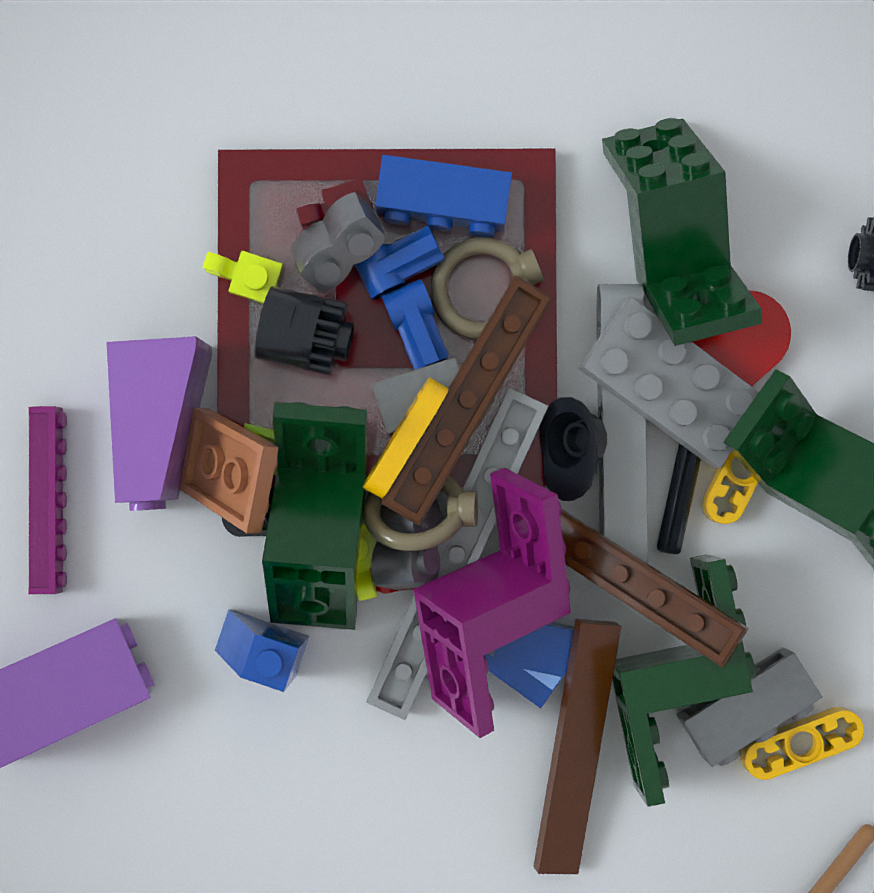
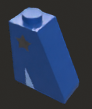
[215,609,309,692]
[484,622,574,709]

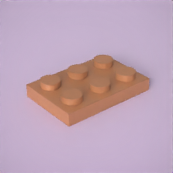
[179,408,279,533]

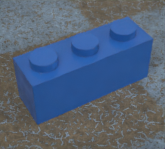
[375,155,512,237]

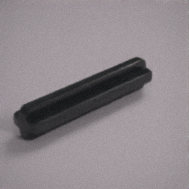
[657,443,701,555]

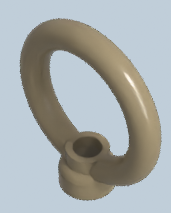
[431,237,544,339]
[363,476,478,551]

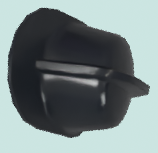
[540,397,608,501]

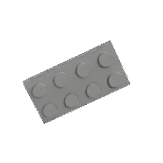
[578,296,759,468]

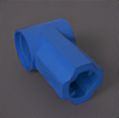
[354,226,445,300]
[381,279,449,370]

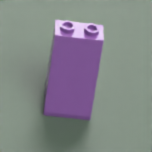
[106,336,212,511]
[0,618,154,768]

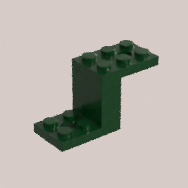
[602,118,762,346]
[723,369,874,569]
[262,402,367,630]
[612,554,756,807]

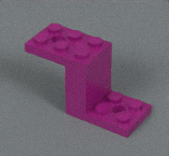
[413,468,571,738]

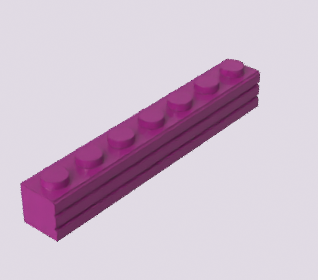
[28,406,67,594]

